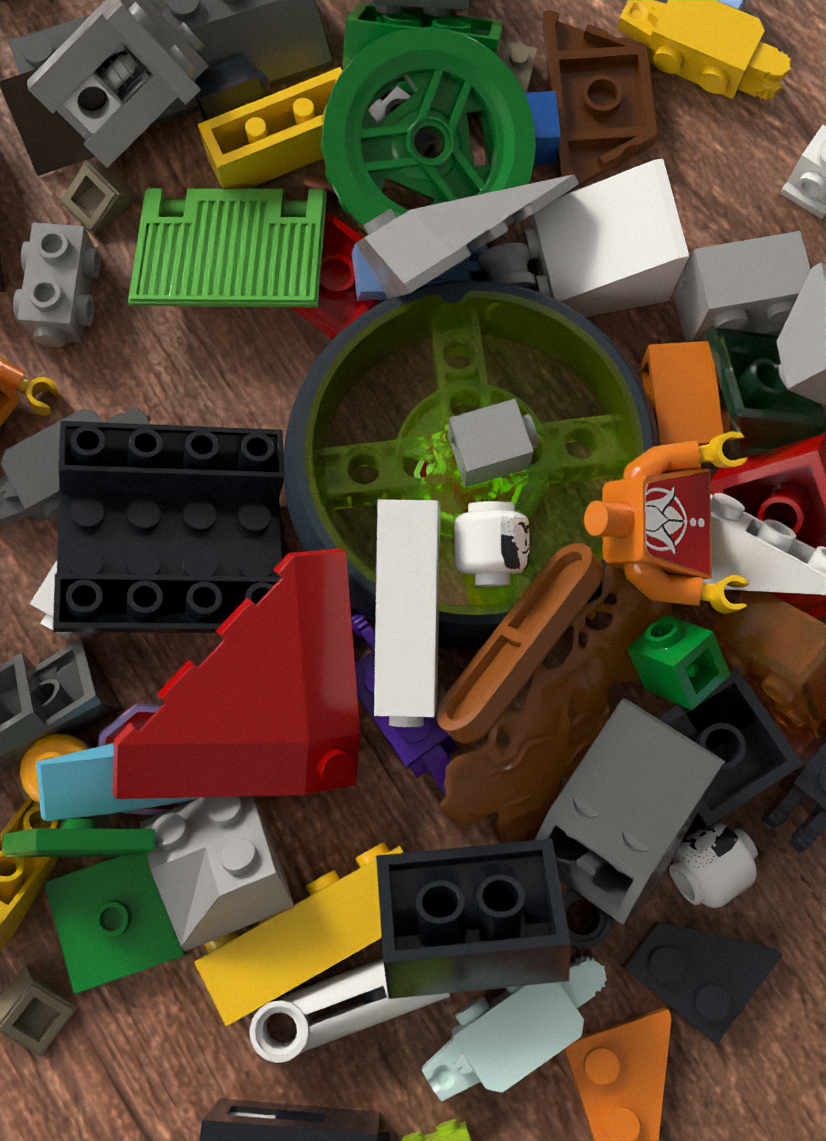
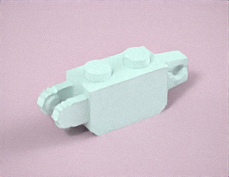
[422,955,608,1101]

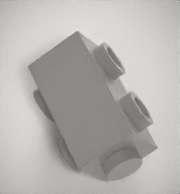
[13,222,101,347]

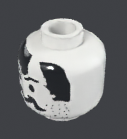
[454,501,530,586]
[669,822,758,908]

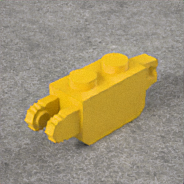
[617,0,791,101]

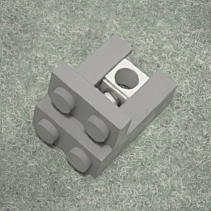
[27,0,209,168]

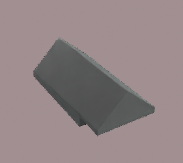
[0,638,124,774]

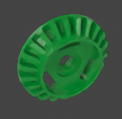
[320,27,536,234]

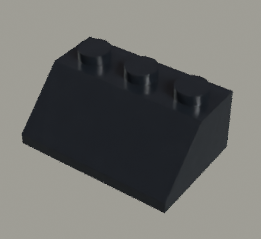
[376,838,571,999]

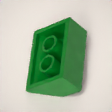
[342,2,503,96]

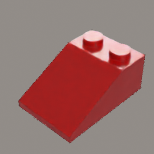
[711,433,826,631]

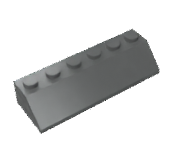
[8,0,333,129]

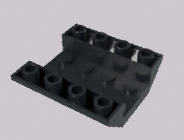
[53,421,284,633]

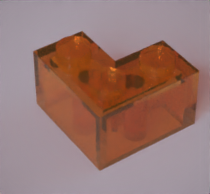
[710,590,826,739]

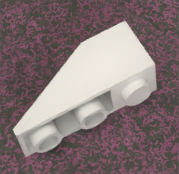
[702,493,826,595]

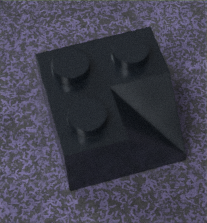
[657,667,803,829]

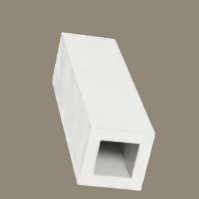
[374,500,441,727]

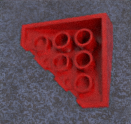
[112,548,360,799]

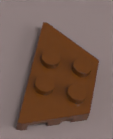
[542,10,658,193]

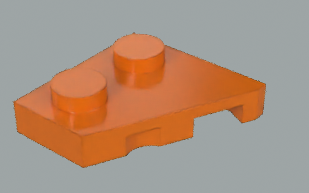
[564,1007,672,1141]

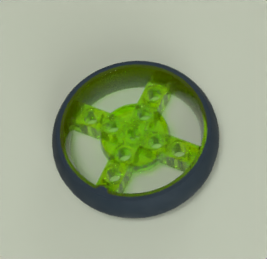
[284,280,660,650]

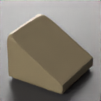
[60,160,138,234]
[0,966,78,1056]

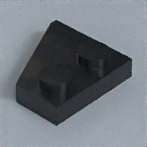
[621,921,782,1045]

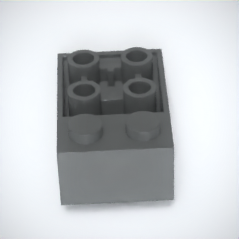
[535,698,725,925]

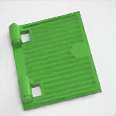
[128,188,327,307]

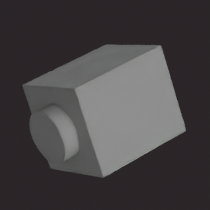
[448,399,539,487]

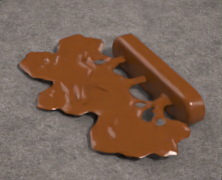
[436,543,673,843]

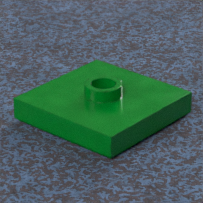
[2,819,155,857]
[43,854,188,994]

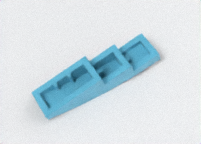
[36,743,201,821]

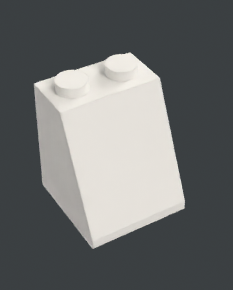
[522,159,689,317]

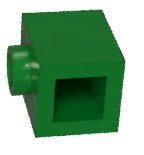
[627,614,731,710]

